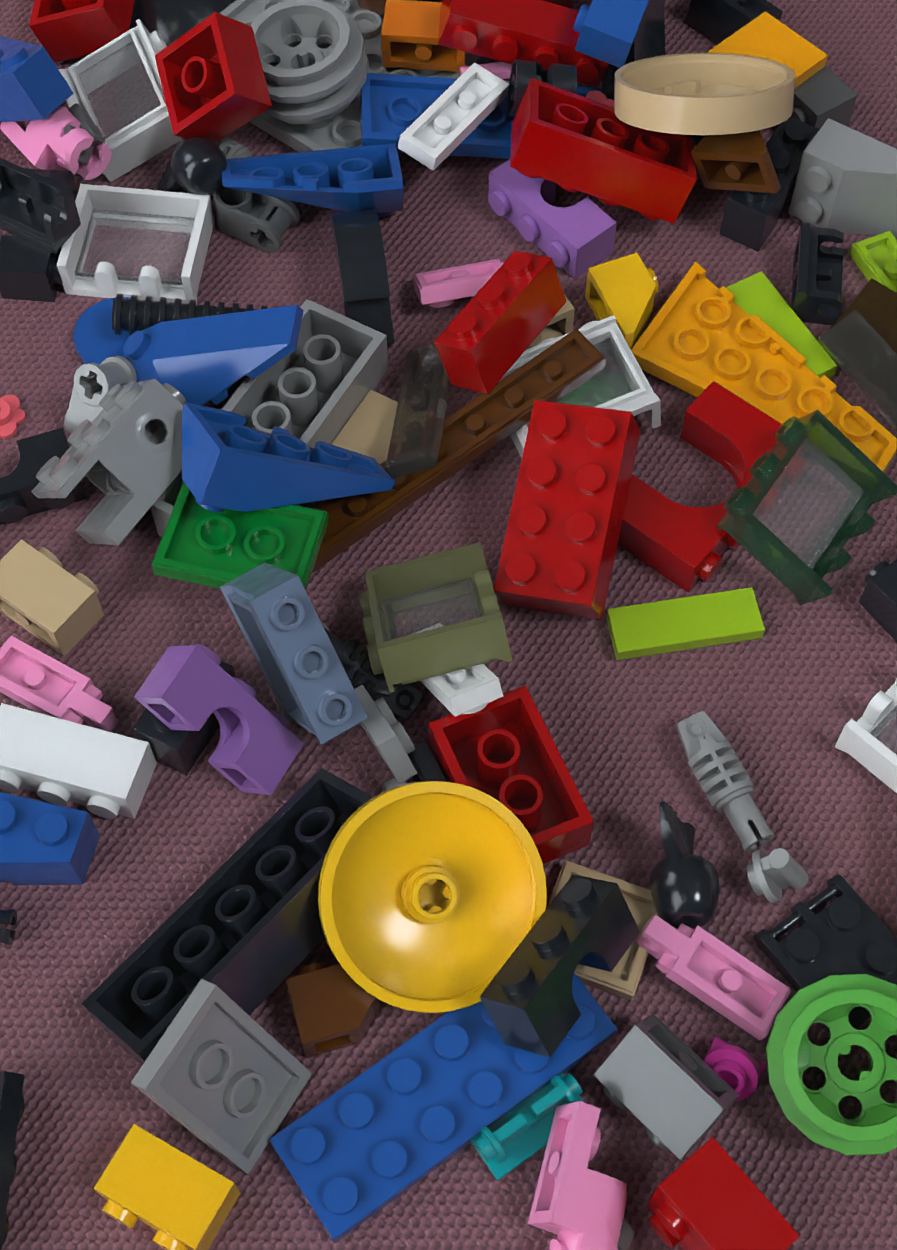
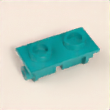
[471,1073,585,1181]

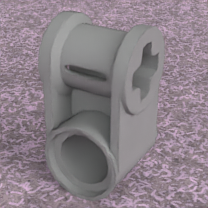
[64,355,137,434]

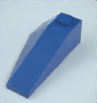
[222,143,403,217]
[123,305,304,406]
[182,403,395,512]

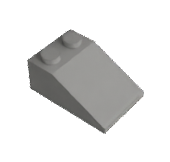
[788,118,897,237]

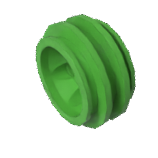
[766,974,897,1155]

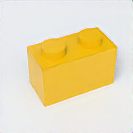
[93,1124,241,1250]

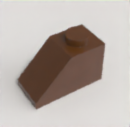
[691,130,781,193]

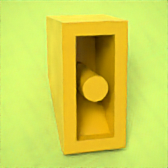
[585,253,659,349]

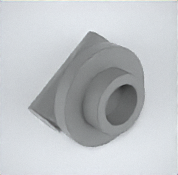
[747,848,809,903]

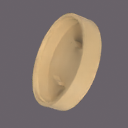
[614,53,795,135]

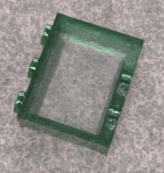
[716,409,897,605]

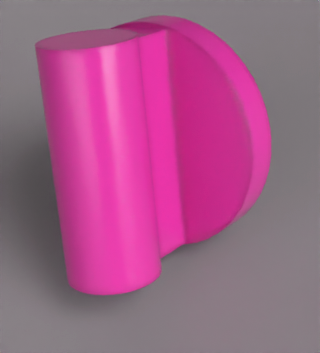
[703,1036,767,1101]

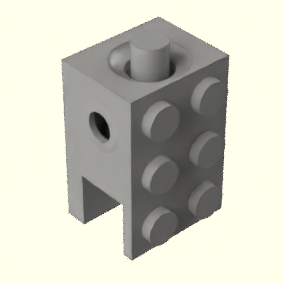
[31,379,186,545]

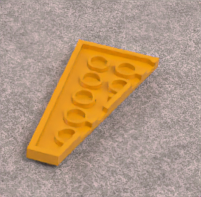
[631,261,897,486]

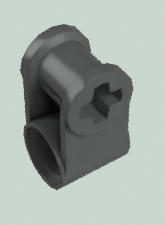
[213,186,300,253]

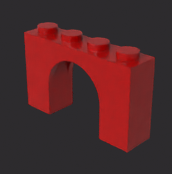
[618,381,808,593]

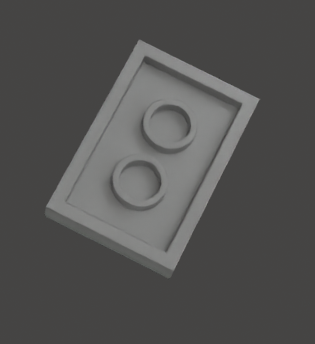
[131,979,312,1174]

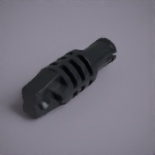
[324,628,424,720]

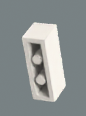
[0,703,157,819]

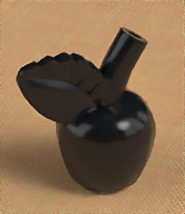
[157,136,227,195]
[650,801,719,929]

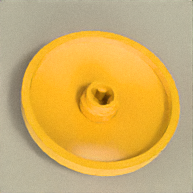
[318,781,547,1013]

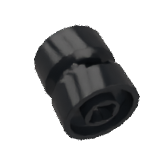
[508,59,577,117]

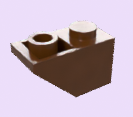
[286,962,384,1058]

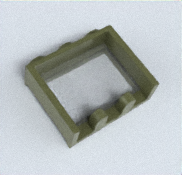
[359,542,513,693]

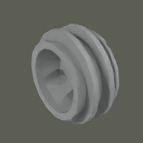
[250,0,369,124]

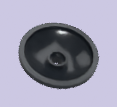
[129,0,235,46]

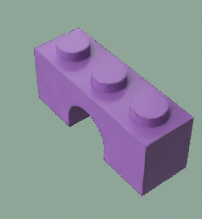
[488,159,617,279]
[134,644,304,795]

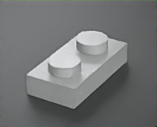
[354,684,417,784]

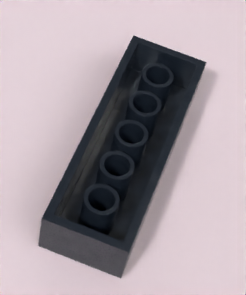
[81,768,373,1066]

